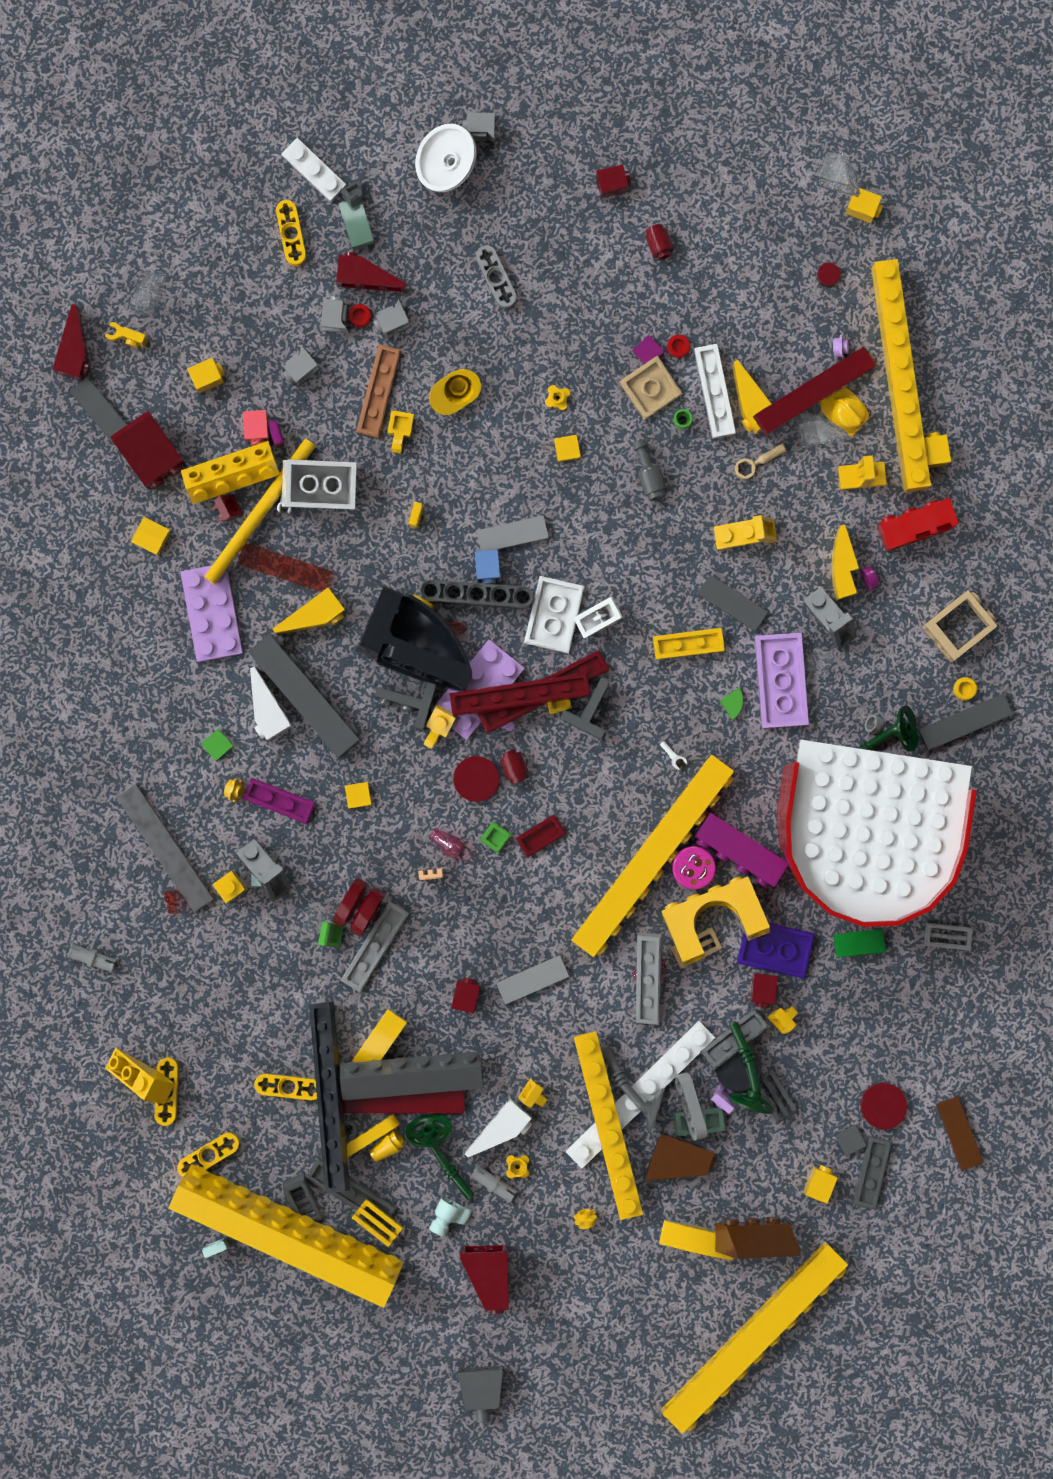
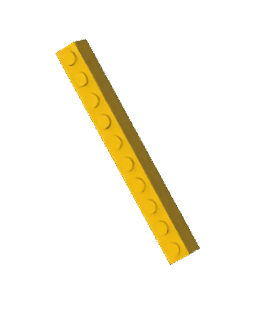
[871,259,931,493]
[571,755,734,957]
[661,1241,848,1434]

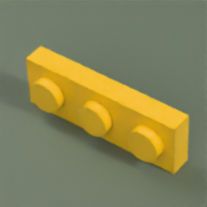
[652,628,725,660]

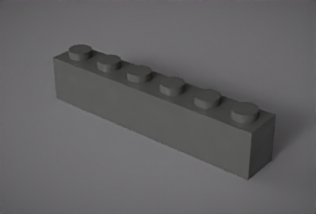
[248,634,361,759]
[340,1052,483,1100]

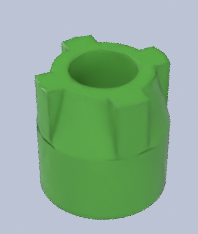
[673,409,692,430]

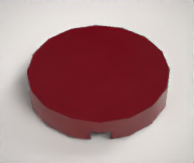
[453,756,499,802]
[860,1082,907,1130]

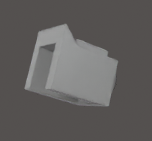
[462,112,495,144]
[321,296,348,333]
[373,299,410,338]
[282,345,319,386]

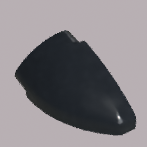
[356,586,472,692]

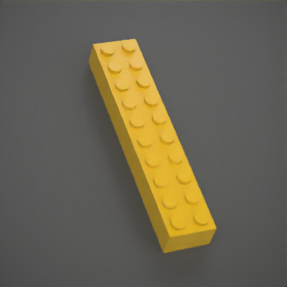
[168,1164,404,1308]

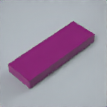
[243,778,316,824]

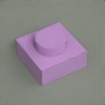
[711,1084,737,1114]

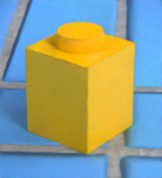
[845,187,883,223]
[187,358,226,394]
[924,432,951,468]
[212,871,248,903]
[803,1165,838,1204]

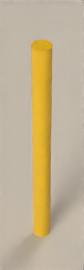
[204,439,316,585]

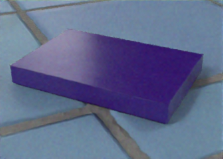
[736,923,815,979]

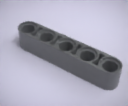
[420,580,533,609]

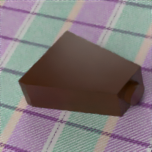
[645,1132,717,1180]

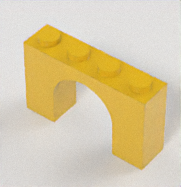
[662,876,770,967]

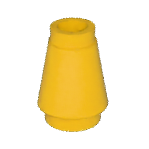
[369,1130,405,1162]

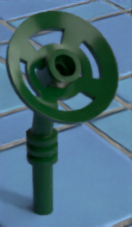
[858,705,918,752]
[728,1022,774,1114]
[405,1114,475,1200]

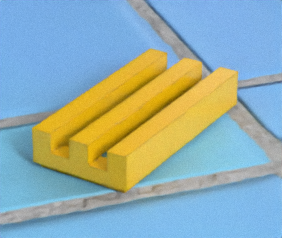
[352,1198,403,1247]

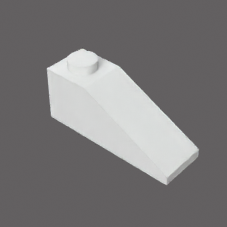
[250,666,293,741]
[465,1098,532,1157]

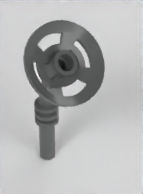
[601,1046,665,1134]

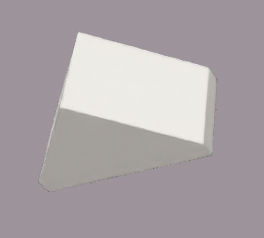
[574,597,623,638]

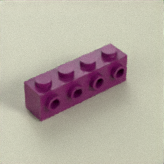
[694,813,788,889]

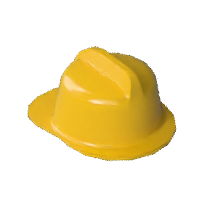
[429,369,481,415]
[820,388,869,436]

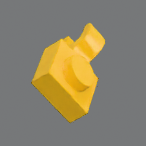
[105,322,149,349]
[387,410,414,454]
[424,705,457,749]

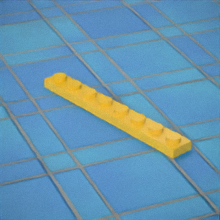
[573,1031,643,1220]

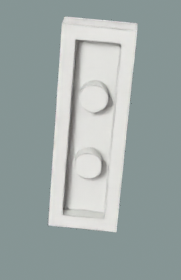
[281,138,347,202]

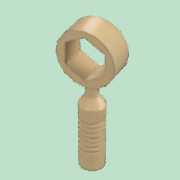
[734,444,786,480]

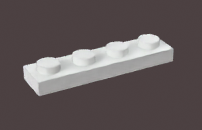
[694,344,736,439]

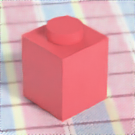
[243,410,270,446]

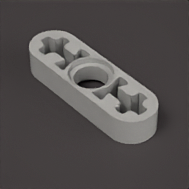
[476,245,516,309]
[675,1072,707,1141]

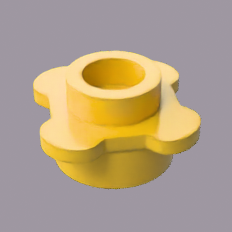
[545,385,570,410]
[224,778,244,802]
[506,1155,529,1179]
[573,1209,597,1229]

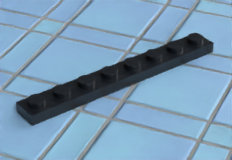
[309,1002,350,1193]

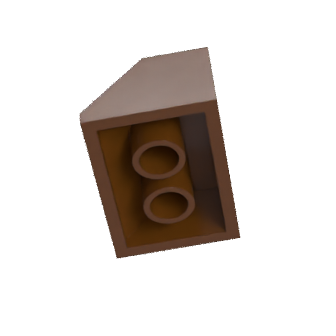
[715,1217,801,1259]

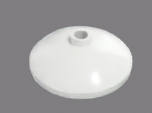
[415,124,476,192]

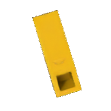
[105,1048,174,1105]

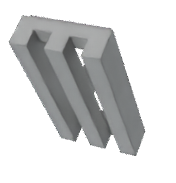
[923,922,973,951]

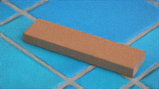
[356,344,401,439]

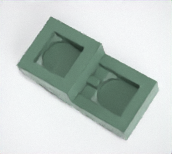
[339,201,375,250]
[673,1107,725,1136]

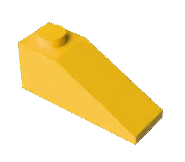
[732,360,771,435]
[273,588,346,635]

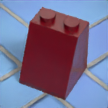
[110,411,186,490]
[460,1245,509,1314]

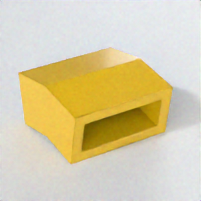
[131,517,170,555]

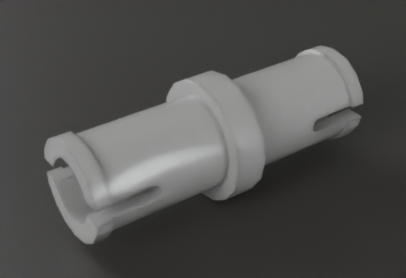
[67,944,117,973]
[470,1165,517,1203]

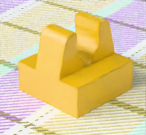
[767,1006,798,1034]
[518,1078,548,1108]

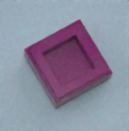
[632,335,664,364]
[268,420,285,448]

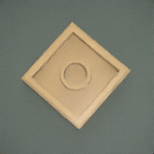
[619,356,683,420]

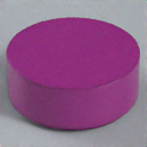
[860,566,879,591]

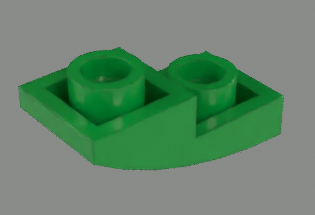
[833,929,886,958]

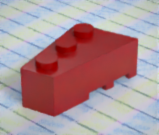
[877,498,959,552]

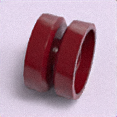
[332,877,386,937]

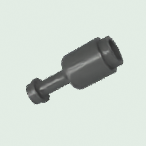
[633,439,667,501]

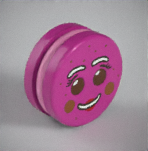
[672,846,716,889]

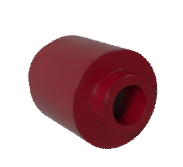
[645,224,674,260]
[500,749,529,784]

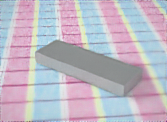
[476,515,549,551]
[496,955,569,1004]

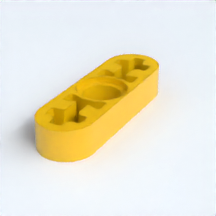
[276,200,306,267]
[154,1057,179,1126]
[254,1073,317,1100]
[346,1114,400,1158]
[177,1132,240,1177]

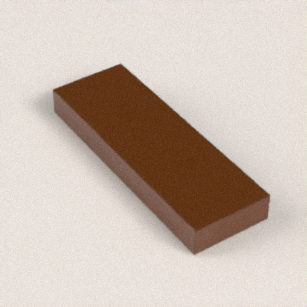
[935,1096,984,1171]

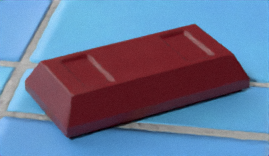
[515,814,566,858]

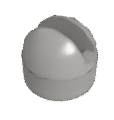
[865,715,885,734]

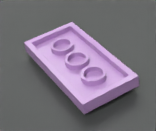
[180,566,243,662]
[755,633,809,728]
[431,640,525,740]

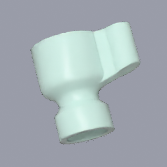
[429,1197,472,1237]

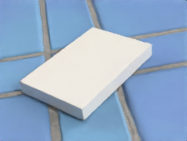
[524,576,585,654]

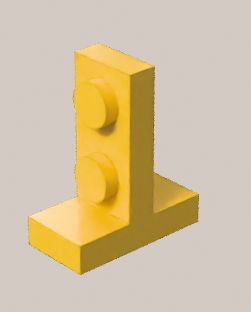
[838,455,887,490]
[714,515,777,550]

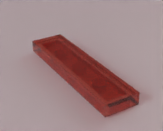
[237,543,332,592]

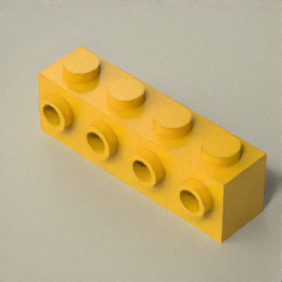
[181,441,280,505]

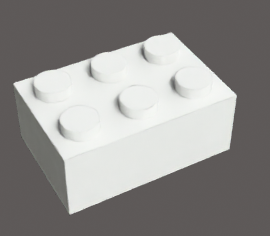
[282,460,356,509]

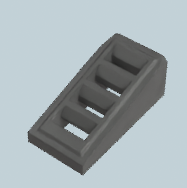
[283,1173,324,1222]

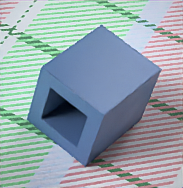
[475,550,500,584]

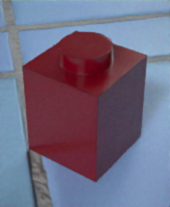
[596,164,631,199]
[750,973,778,1008]
[451,977,480,1014]

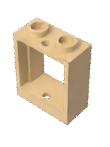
[922,590,997,663]

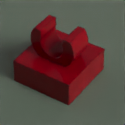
[211,494,243,522]

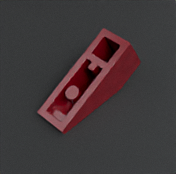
[336,252,407,293]
[52,304,91,381]

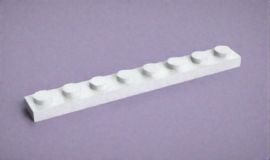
[566,1020,715,1168]

